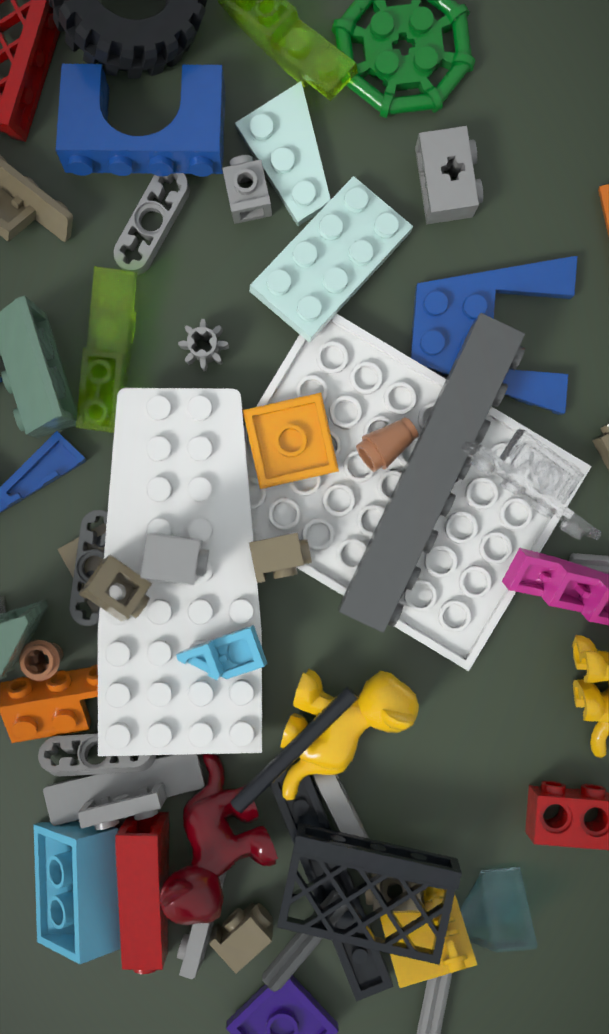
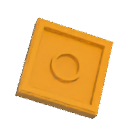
[243,393,339,489]

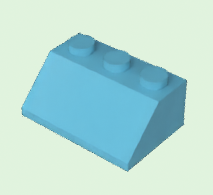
[34,821,121,964]

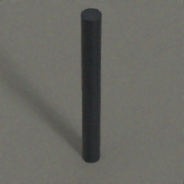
[230,686,359,813]

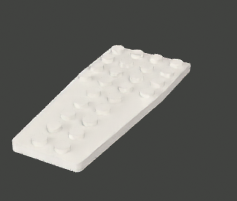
[98,388,262,756]

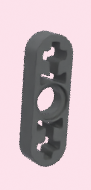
[69,510,108,626]

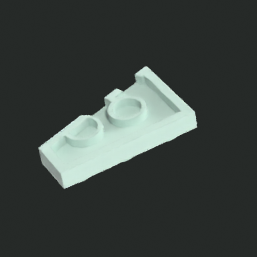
[235,81,331,226]

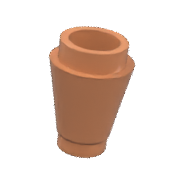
[356,417,418,472]
[19,640,63,681]

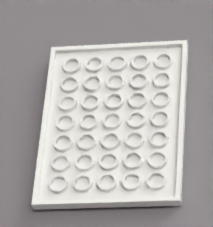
[244,314,592,671]

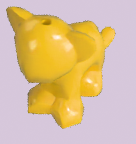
[572,635,609,758]
[280,668,419,801]

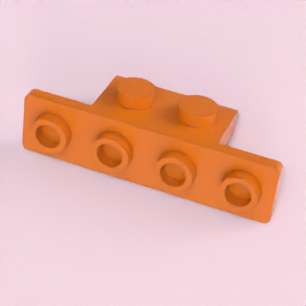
[0,664,98,743]

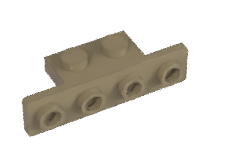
[0,155,73,242]

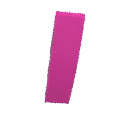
[502,548,609,625]

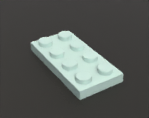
[249,176,413,343]

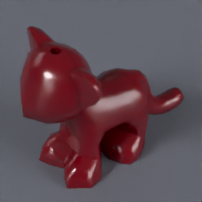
[159,754,278,925]

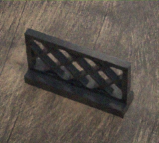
[277,823,462,965]

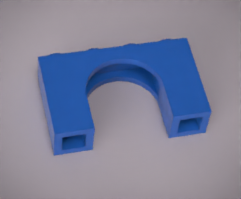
[56,64,225,177]

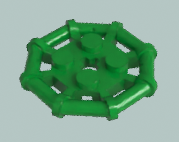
[331,0,476,118]

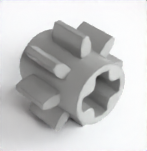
[178,319,229,371]

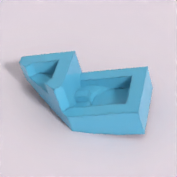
[176,625,267,680]

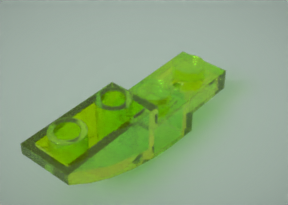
[217,0,358,101]
[76,266,137,433]

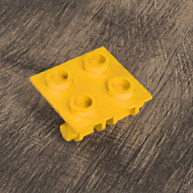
[380,887,477,988]

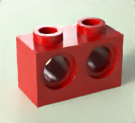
[525,781,609,850]

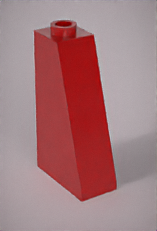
[115,812,169,974]

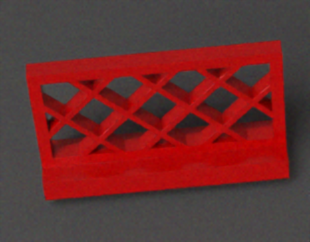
[0,0,60,142]

